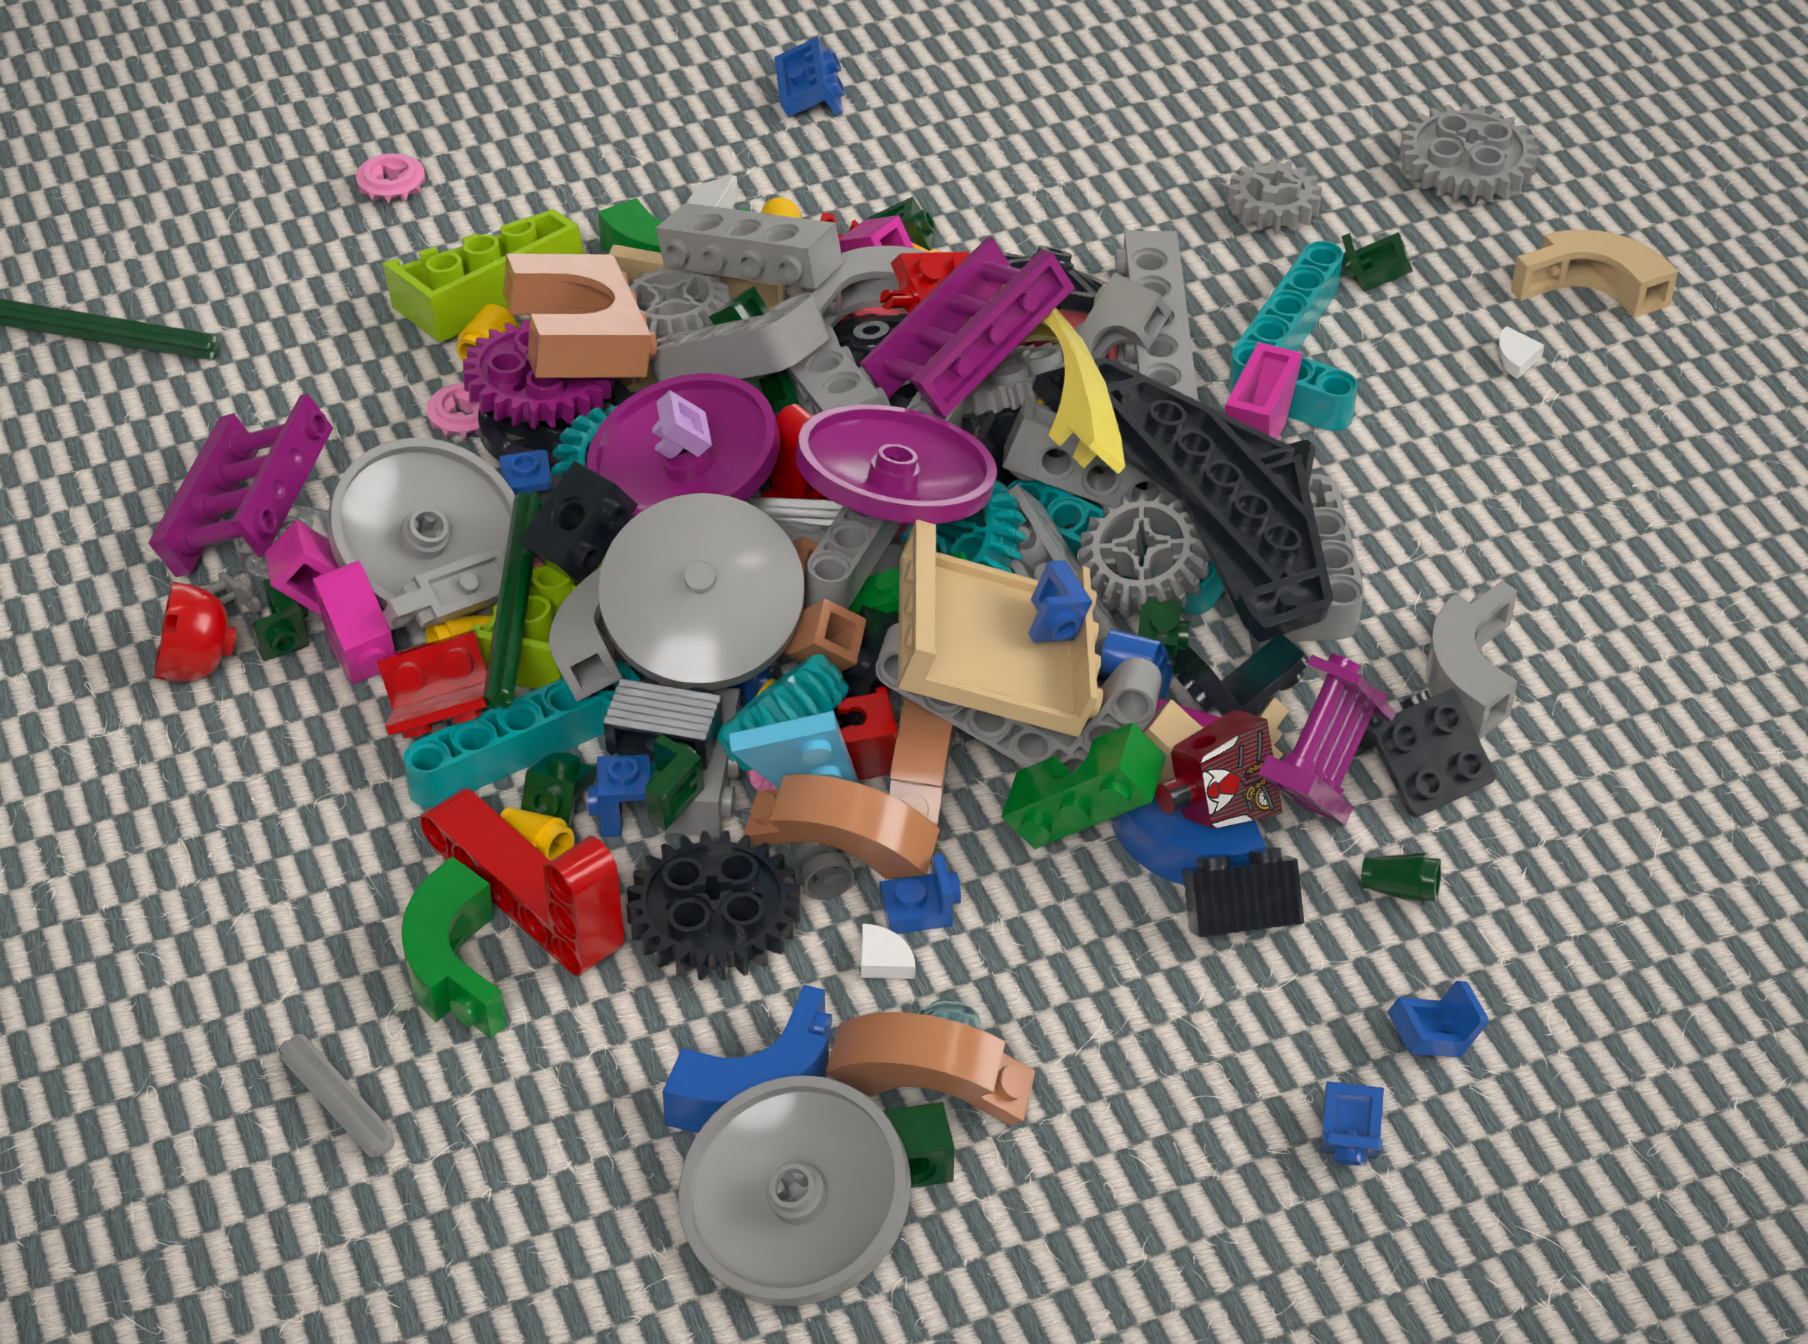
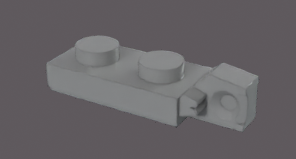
[382,546,505,630]

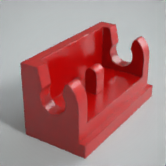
[837,686,898,780]

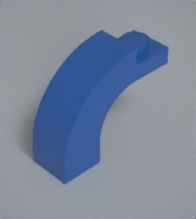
[1112,794,1266,885]
[662,984,832,1133]

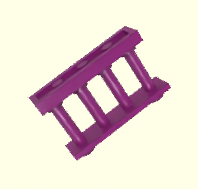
[860,237,1075,418]
[148,393,333,577]
[1258,653,1396,826]

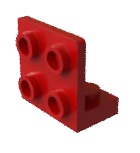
[377,629,488,738]

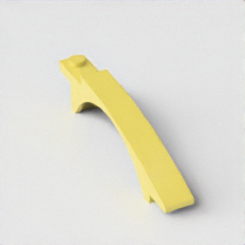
[956,285,1125,474]

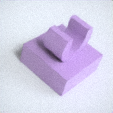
[652,390,712,459]

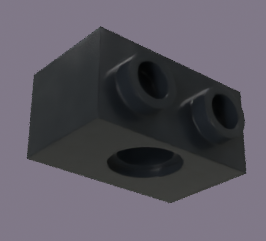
[518,461,638,584]

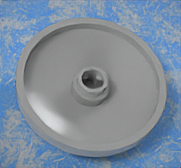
[327,438,515,616]
[598,493,805,690]
[678,1076,911,1307]

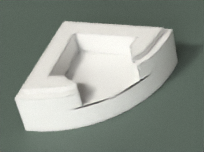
[1498,326,1544,379]
[861,924,916,979]

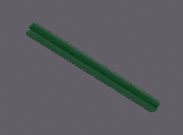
[0,298,220,361]
[483,491,542,709]

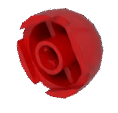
[154,581,236,683]

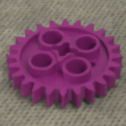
[463,319,615,429]

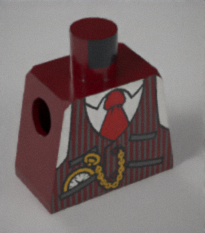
[1155,709,1283,828]

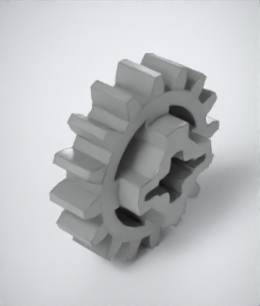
[1227,159,1322,233]

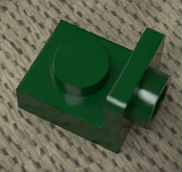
[867,196,936,251]
[645,735,704,831]

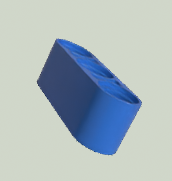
[1099,628,1173,700]

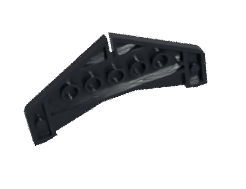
[1032,358,1333,643]

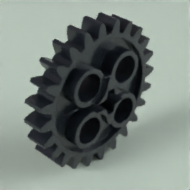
[626,830,801,981]

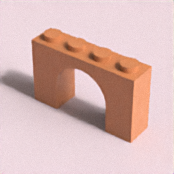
[503,254,657,378]

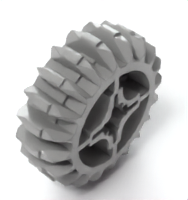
[628,267,732,340]
[1077,491,1210,619]

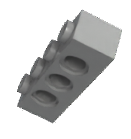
[656,203,843,289]
[786,326,890,416]
[1002,398,1187,512]
[980,484,1121,676]

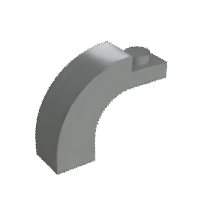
[805,246,927,329]
[549,567,623,701]
[1426,581,1518,740]

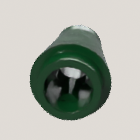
[1361,852,1441,905]

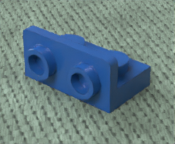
[774,36,845,117]

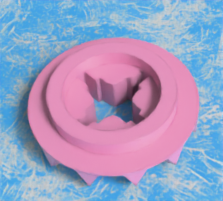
[356,153,425,203]
[427,383,480,440]

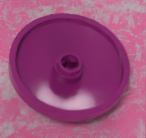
[587,373,781,522]
[795,404,997,524]

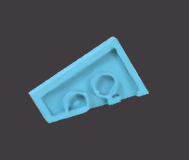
[729,711,860,789]

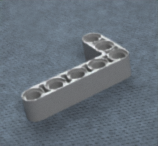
[876,623,1162,772]

